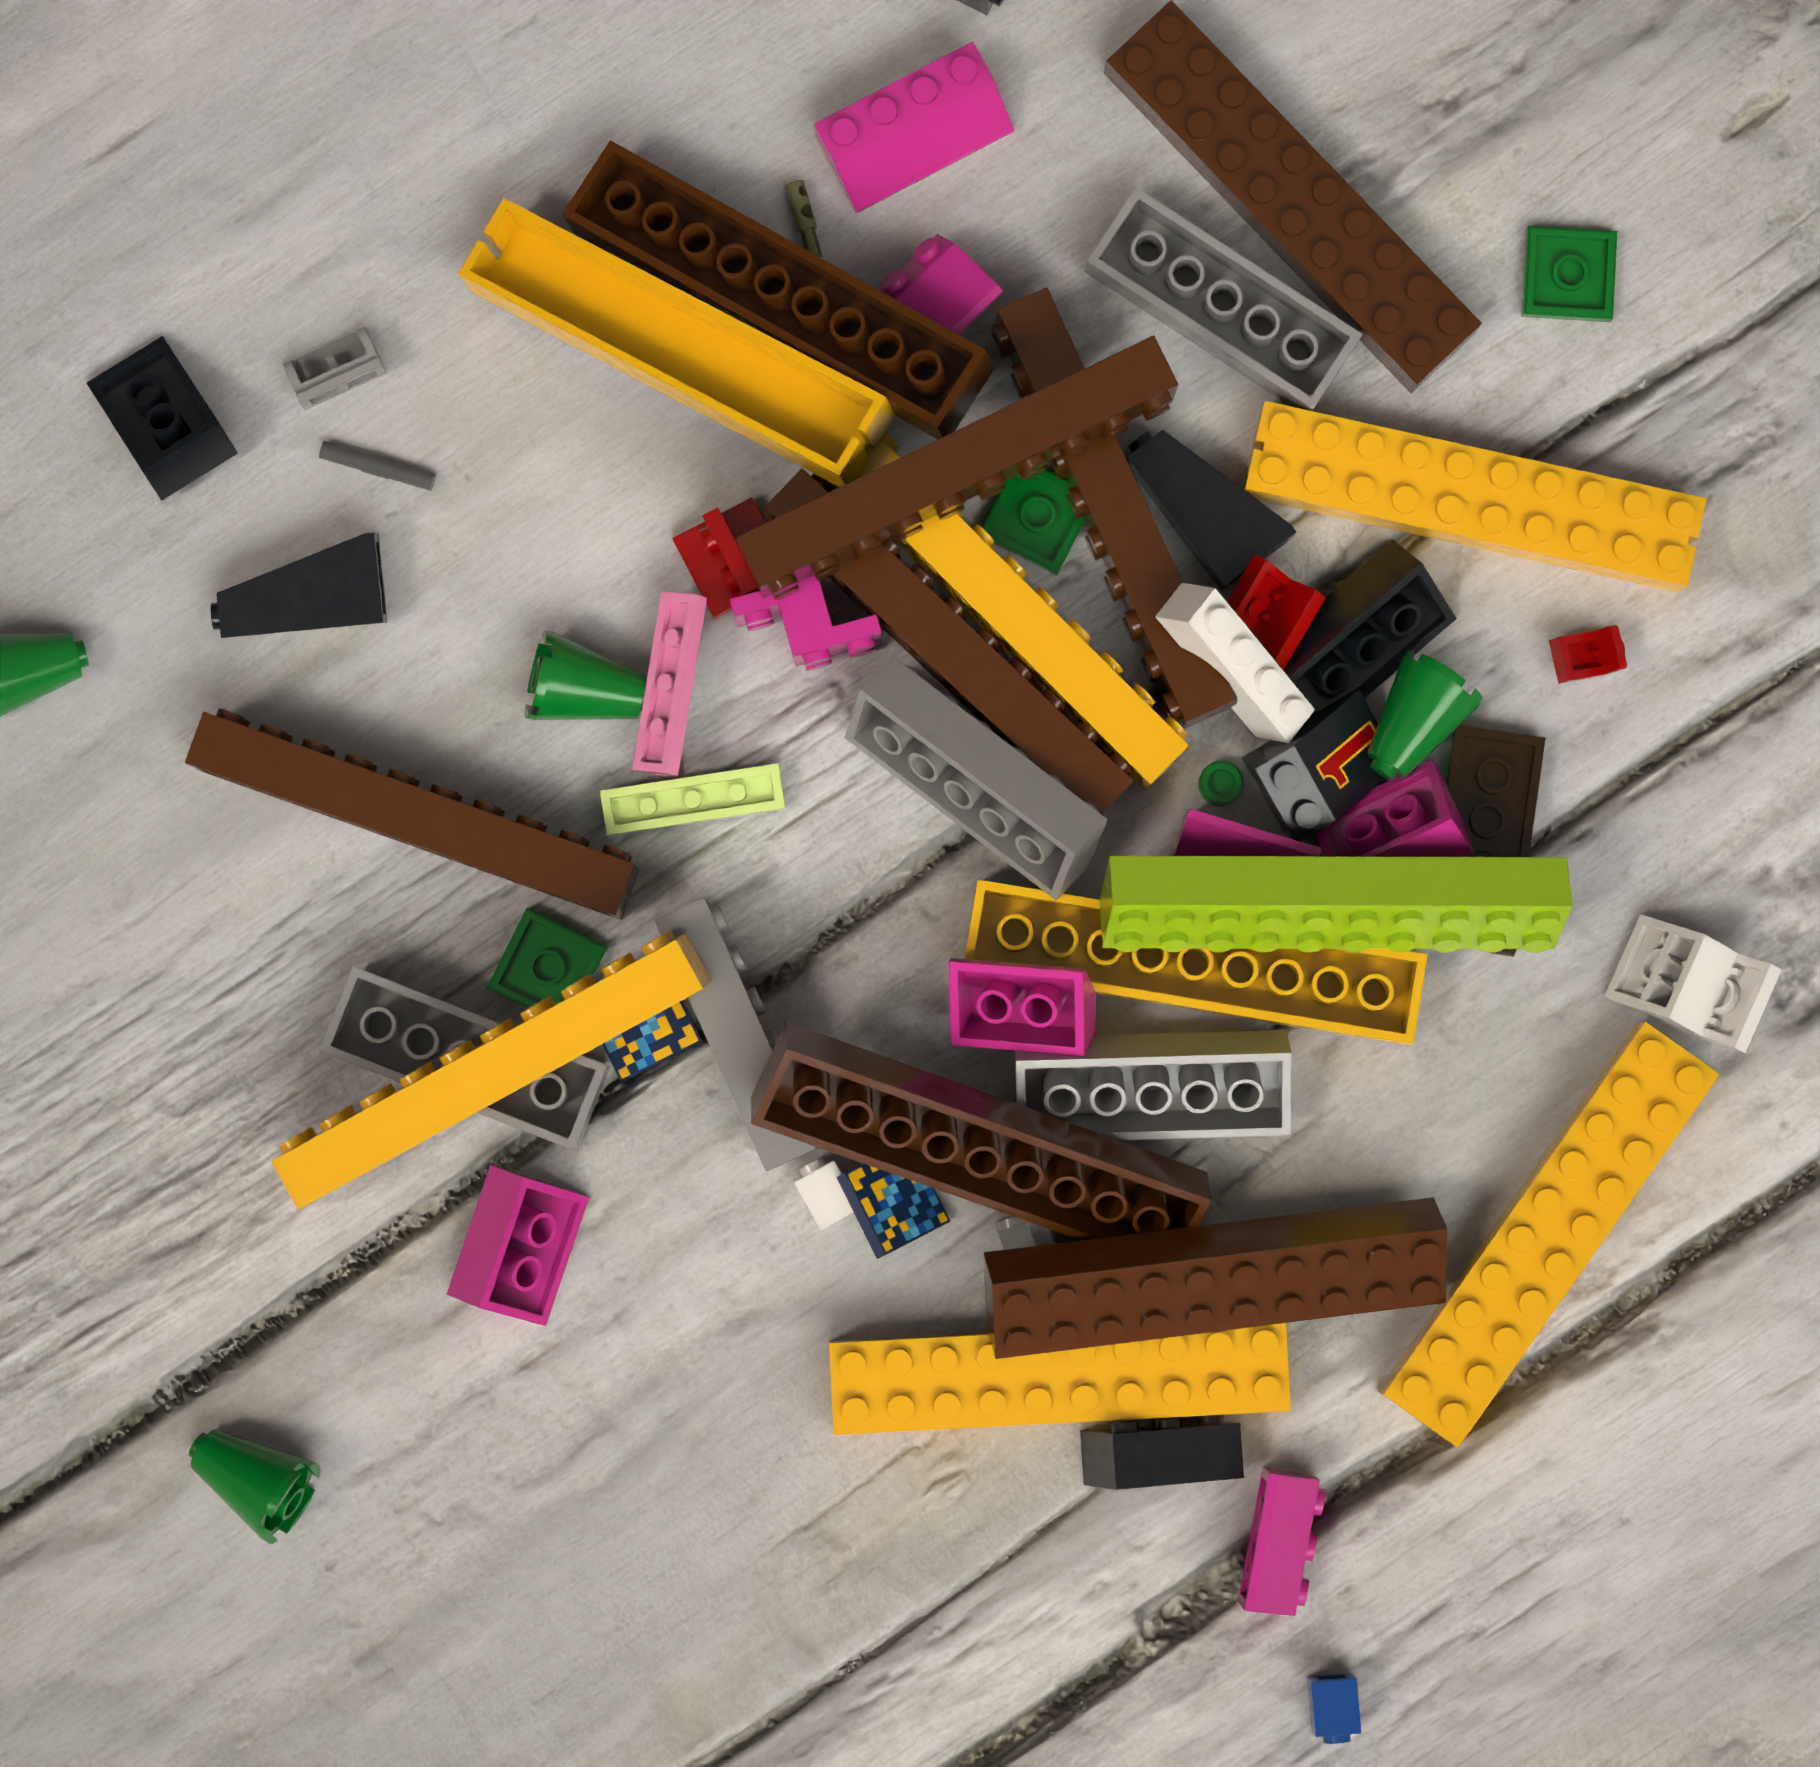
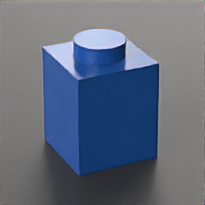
[1307,1673,1362,1744]

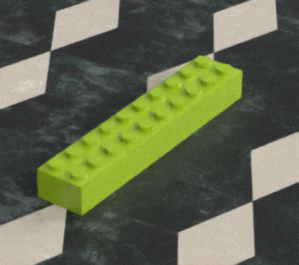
[1100,856,1573,953]

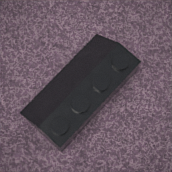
[1283,539,1457,716]

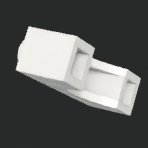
[1155,583,1315,743]

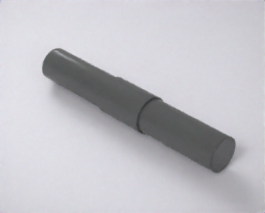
[319,441,436,491]

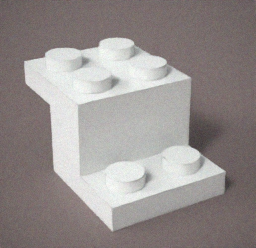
[1604,914,1781,1053]

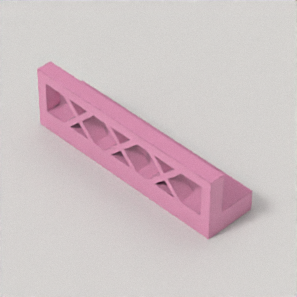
[632,592,707,779]

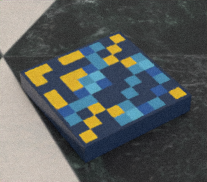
[602,1001,702,1082]
[836,1164,951,1259]

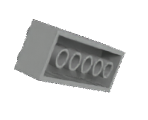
[1084,187,1363,411]
[845,656,1108,900]
[654,897,818,1171]
[319,966,611,1151]
[1014,1030,1292,1141]

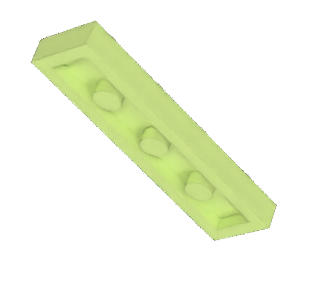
[600,763,786,836]

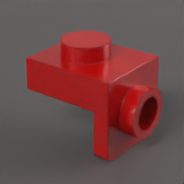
[1549,625,1627,684]

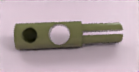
[785,180,822,258]

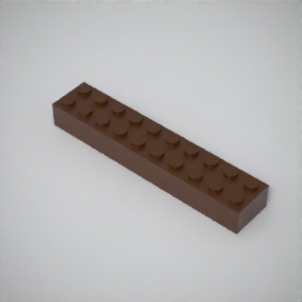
[1104,0,1482,394]
[562,140,995,440]
[992,287,1236,729]
[736,335,1179,601]
[764,468,1133,815]
[185,708,639,920]
[751,1021,1212,1240]
[983,1197,1447,1359]

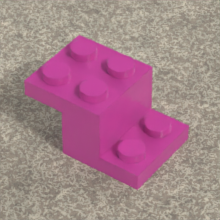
[730,575,882,671]

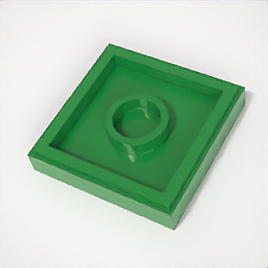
[1521,226,1617,322]
[981,469,1085,576]
[487,908,608,1008]

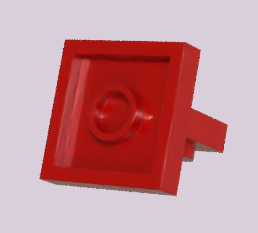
[672,497,765,619]
[1227,555,1326,670]

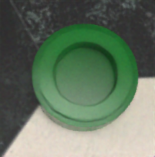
[1198,760,1244,807]

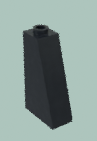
[1126,430,1296,592]
[210,532,387,638]

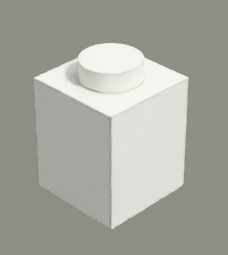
[794,1157,853,1230]

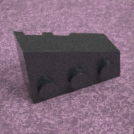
[1080,1415,1244,1490]

